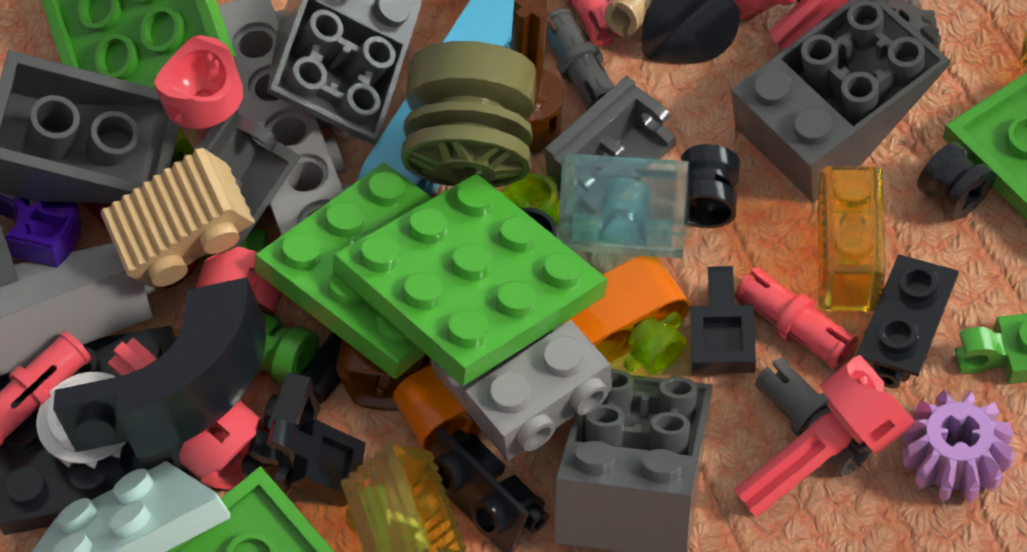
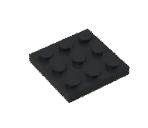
[0,325,191,535]

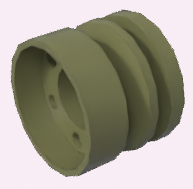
[401,41,537,187]

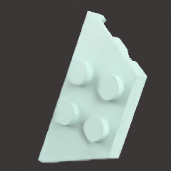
[32,461,230,552]

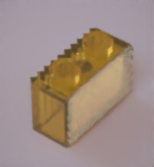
[817,166,886,311]
[340,443,467,552]

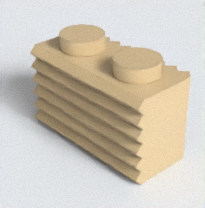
[101,148,255,287]

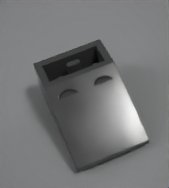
[267,0,422,145]
[731,0,950,203]
[554,369,713,552]

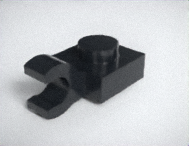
[690,266,756,374]
[242,372,321,493]
[248,419,366,507]

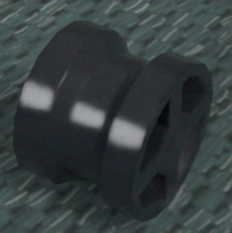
[917,142,996,219]

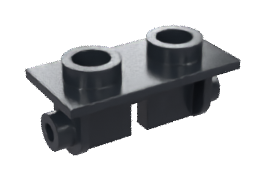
[856,254,959,388]
[423,427,549,552]

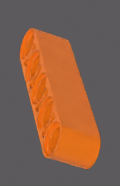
[392,253,691,453]

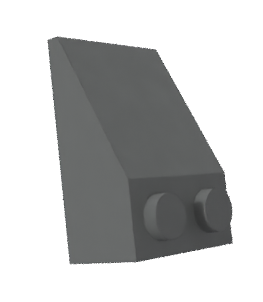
[0,50,179,204]

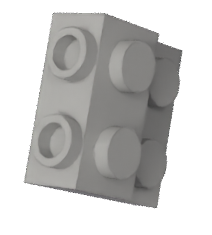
[430,320,612,461]

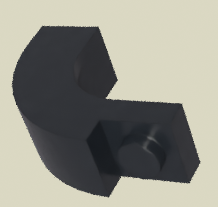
[53,277,266,459]

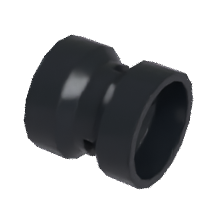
[676,144,740,228]

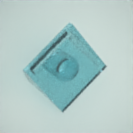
[558,153,689,259]

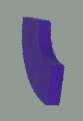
[0,193,81,268]

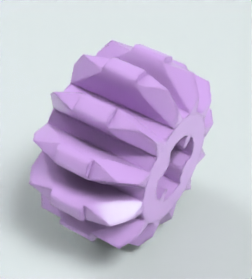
[901,389,1014,504]

